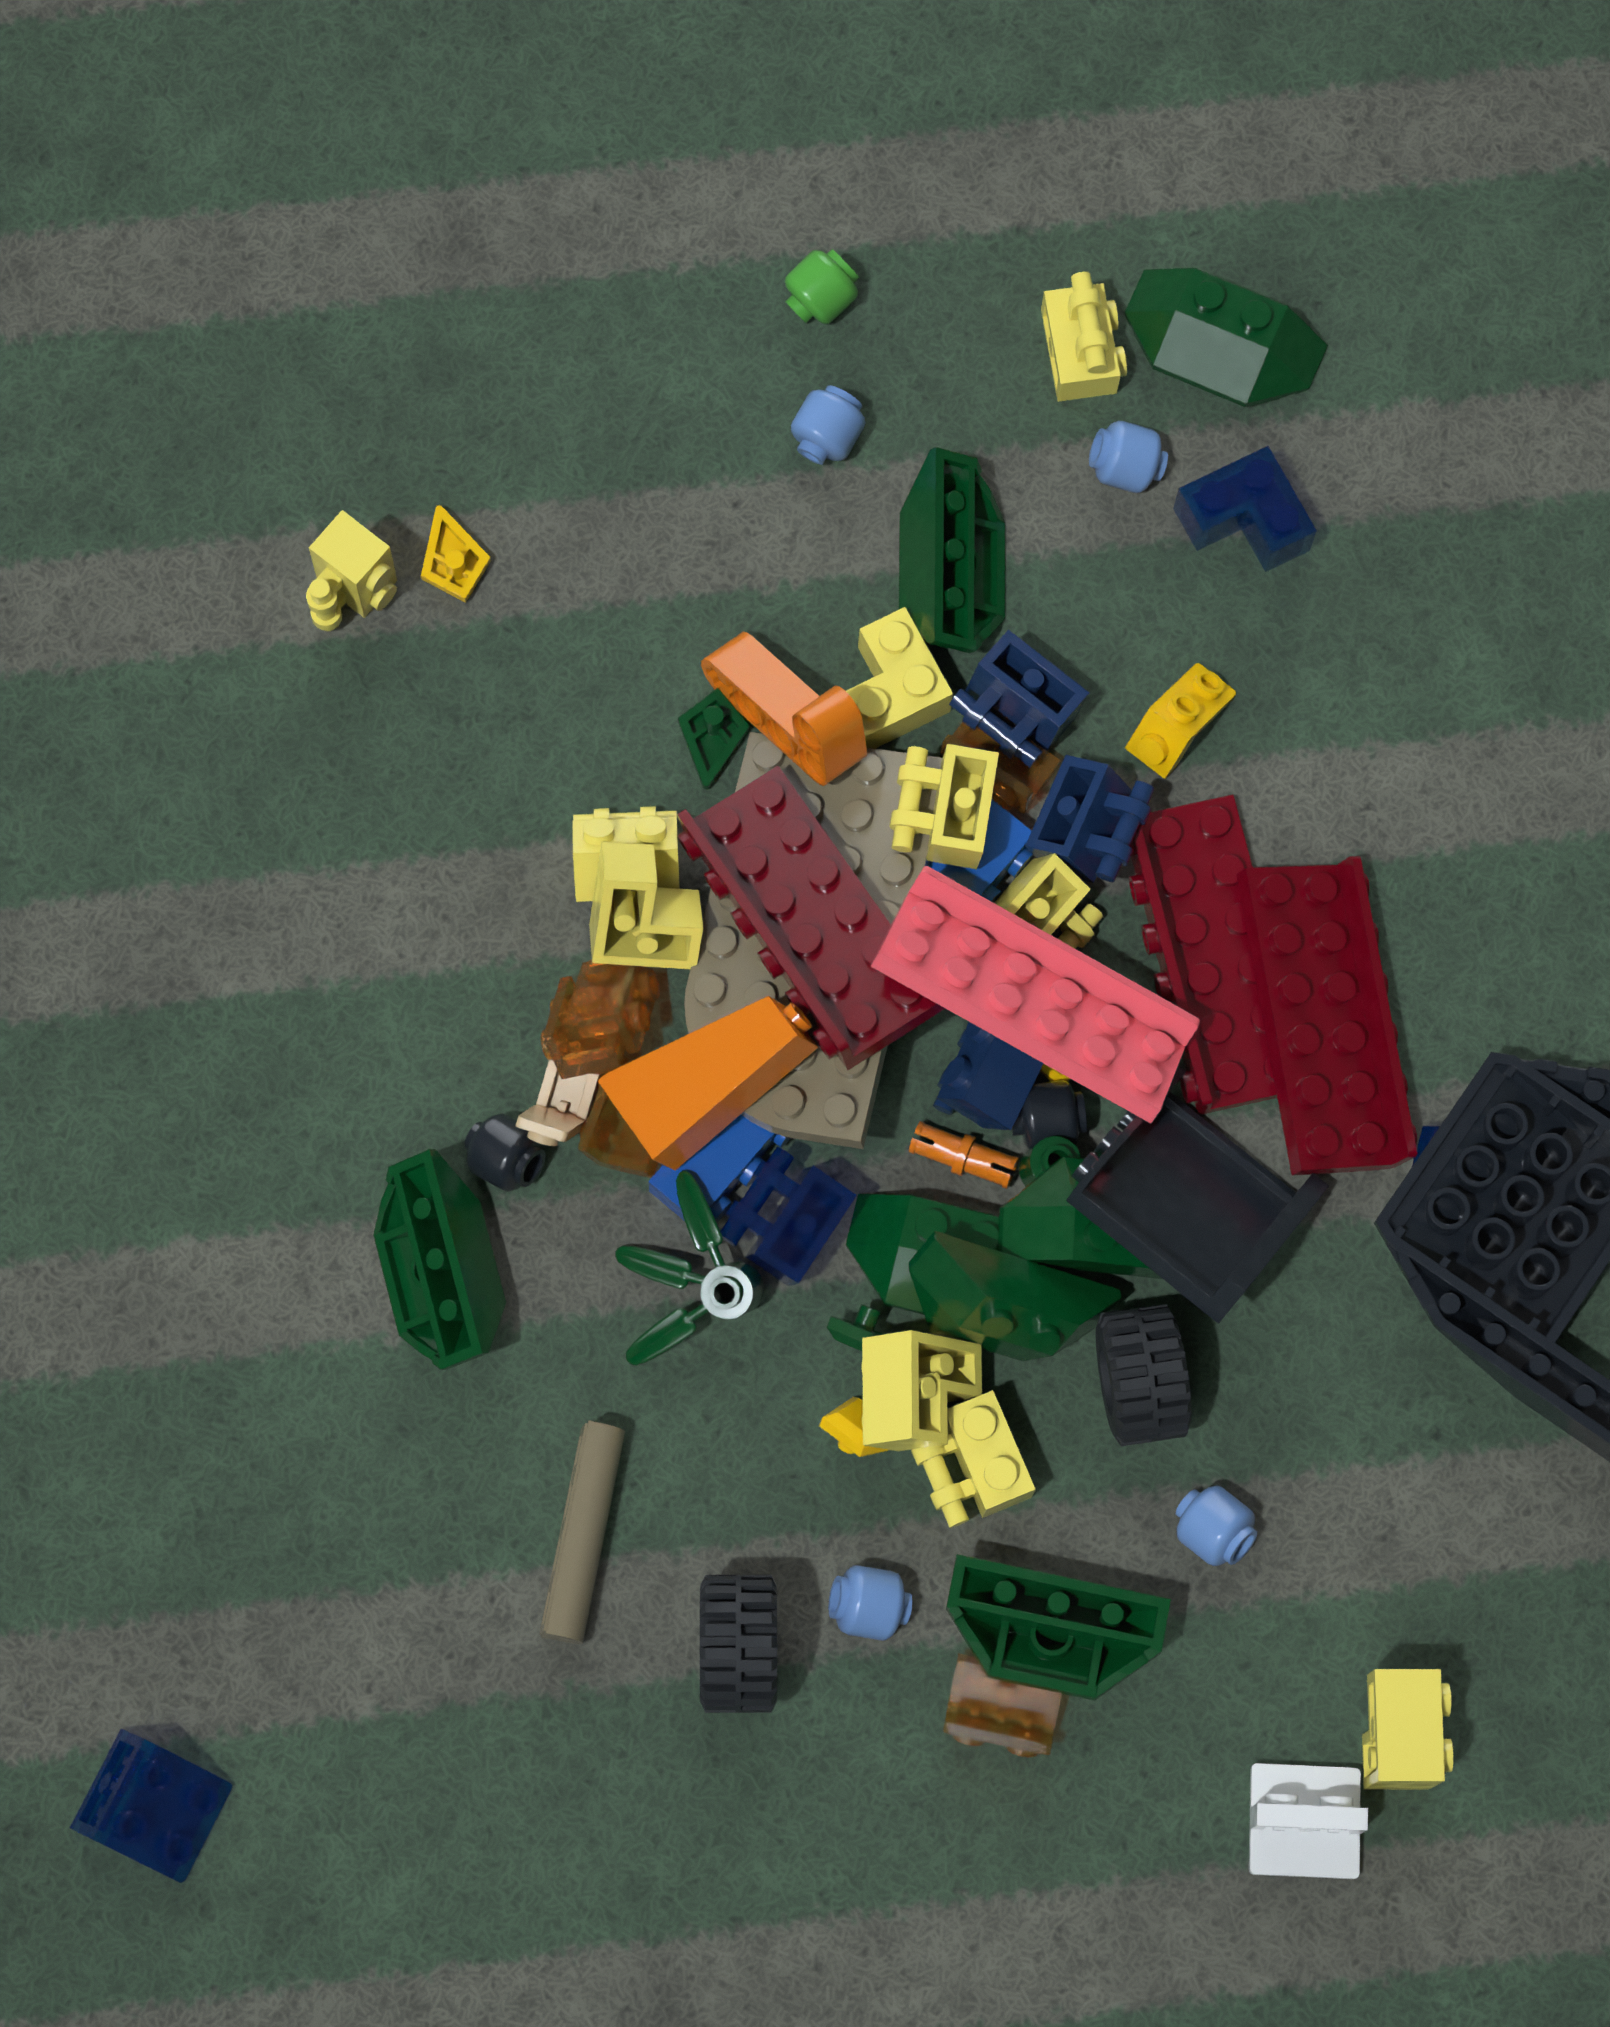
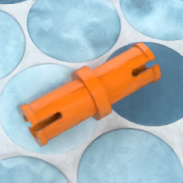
[909,1121,1019,1189]

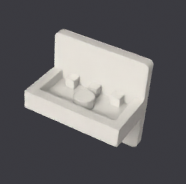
[1249,1763,1368,1879]

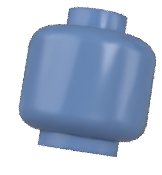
[791,385,865,465]
[1089,420,1168,493]
[1176,1485,1257,1566]
[828,1565,912,1641]

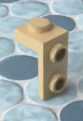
[515,1052,604,1146]

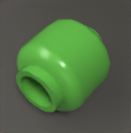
[785,249,860,324]

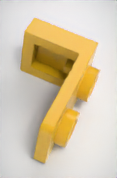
[1125,663,1236,779]

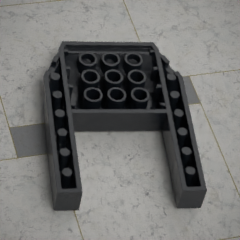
[1374,1052,1610,1462]

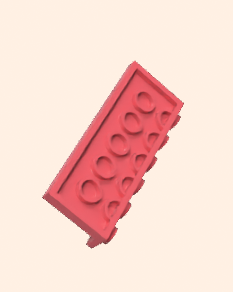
[871,866,1200,1123]

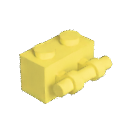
[1041,272,1127,402]
[306,510,397,631]
[889,744,999,869]
[573,806,680,902]
[994,853,1103,949]
[911,1390,1036,1528]

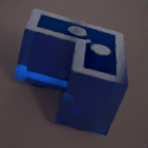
[1173,446,1317,572]

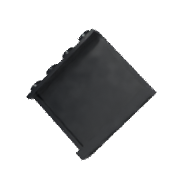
[1066,1067,1329,1324]

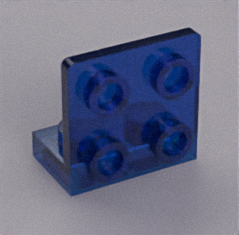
[70,1729,232,1883]

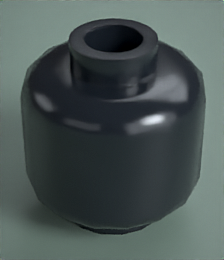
[1011,1080,1087,1149]
[465,1113,546,1192]

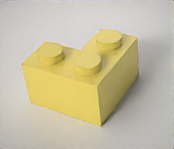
[846,607,953,749]
[589,841,703,969]
[862,1330,982,1451]
[1362,1669,1453,1790]

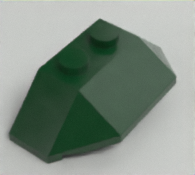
[1124,268,1328,407]
[899,447,1005,653]
[373,1149,506,1370]
[998,1157,1162,1279]
[845,1194,1057,1315]
[908,1231,1121,1362]
[946,1554,1171,1701]

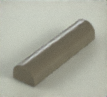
[539,1421,625,1644]

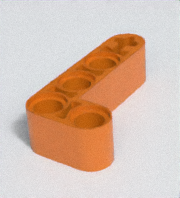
[701,632,867,786]

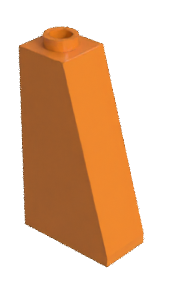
[598,996,818,1170]

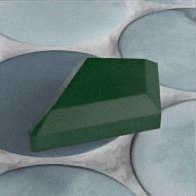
[678,688,750,790]
[827,1304,884,1351]

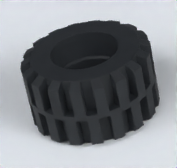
[1096,1304,1192,1447]
[700,1574,777,1713]

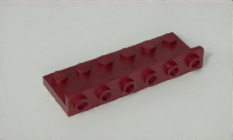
[677,766,946,1070]
[1129,794,1277,1115]
[1236,856,1417,1176]

